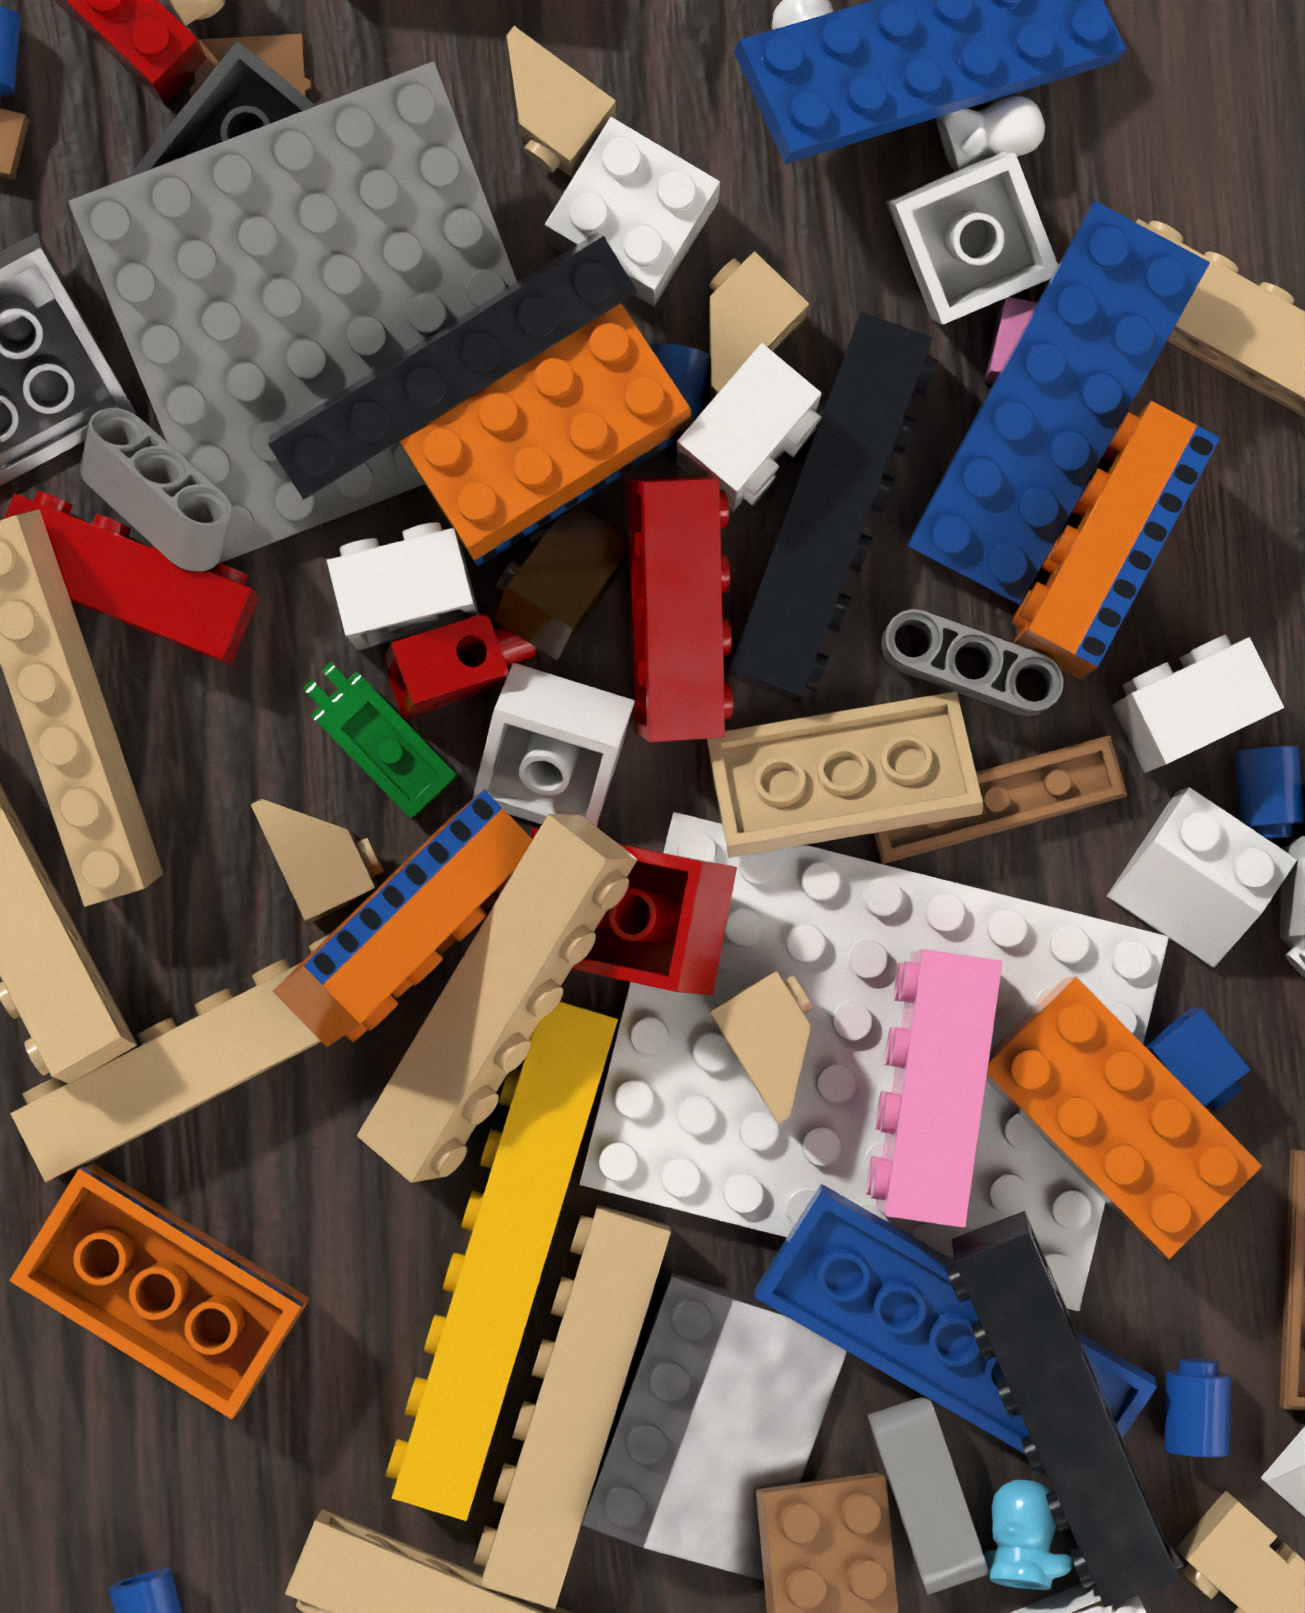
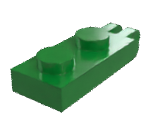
[302,662,458,821]

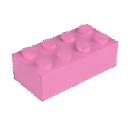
[866,949,1003,1228]

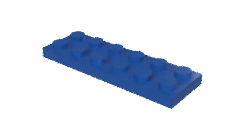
[734,0,1126,164]
[907,200,1210,605]
[754,1184,1157,1453]

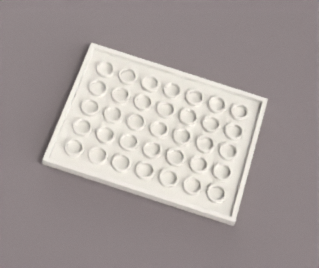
[580,812,1169,1311]

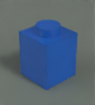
[1144,1008,1251,1111]

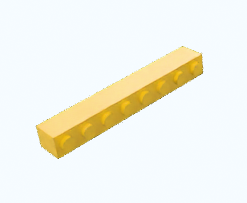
[385,1001,619,1521]

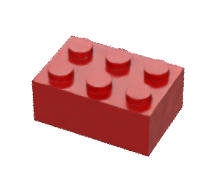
[531,828,737,995]

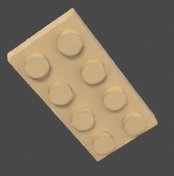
[707,691,983,858]

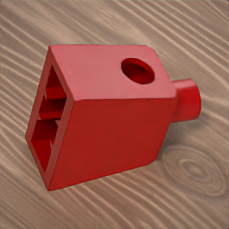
[382,614,536,721]

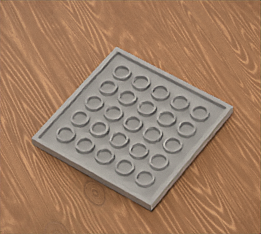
[68,61,517,563]

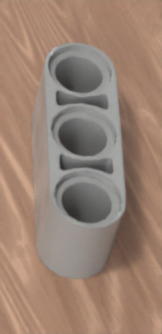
[80,408,232,571]
[880,609,1064,717]
[867,1396,989,1595]

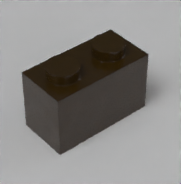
[493,504,629,661]

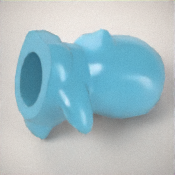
[984,1480,1074,1590]

